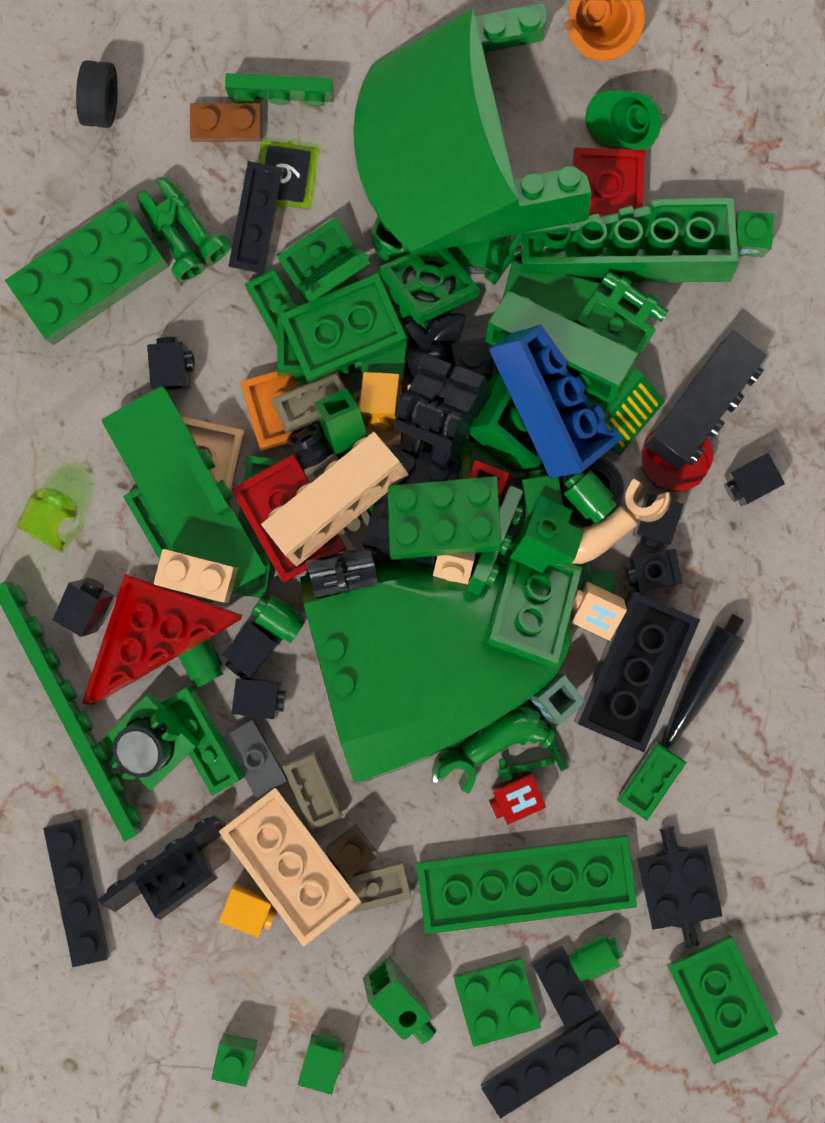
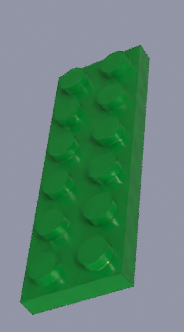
[416,835,637,935]

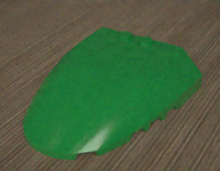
[300,557,571,784]

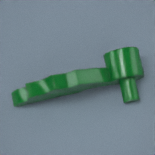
[497,757,555,782]

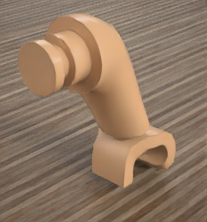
[572,479,671,564]

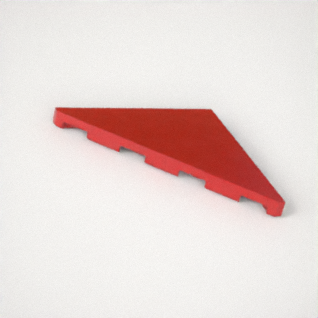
[82,574,243,706]

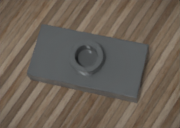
[223,719,288,798]

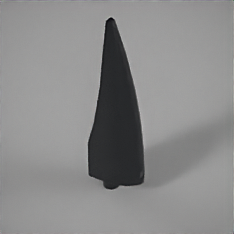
[661,613,745,749]

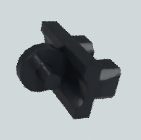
[306,547,379,597]

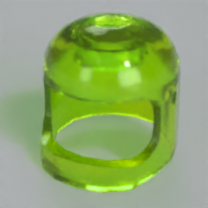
[15,487,78,554]

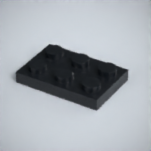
[362,444,463,565]

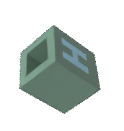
[529,673,586,725]

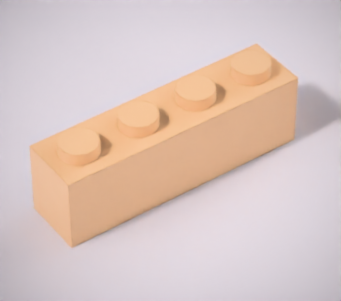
[261,432,409,567]

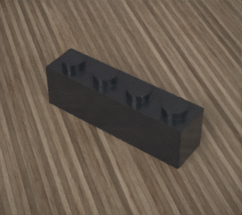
[644,330,767,472]

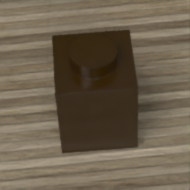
[326,823,377,879]

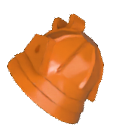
[564,0,645,61]

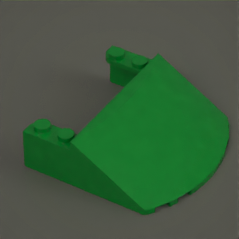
[353,2,591,255]

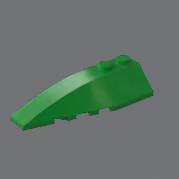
[521,198,739,283]

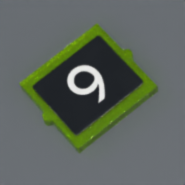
[258,140,319,210]

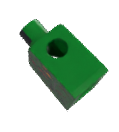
[363,956,437,1044]

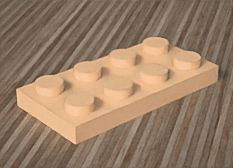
[218,788,362,947]

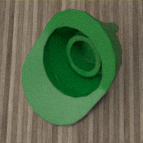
[585,90,667,150]

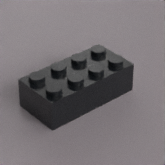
[574,591,700,752]

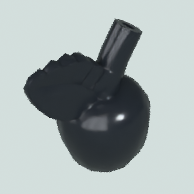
[402,313,465,380]

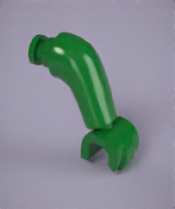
[431,706,556,794]

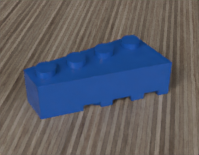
[489,325,622,478]

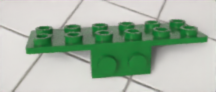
[102,386,267,603]

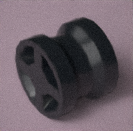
[287,423,331,467]

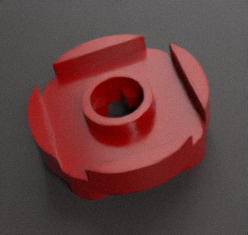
[640,428,713,492]

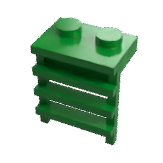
[275,217,370,303]

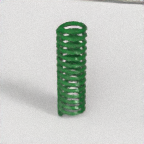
[549,737,569,772]

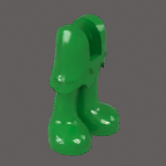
[137,176,232,283]

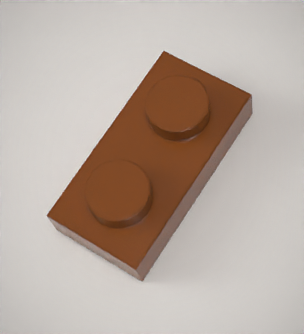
[190,103,261,142]

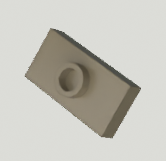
[272,371,345,434]
[282,751,343,831]

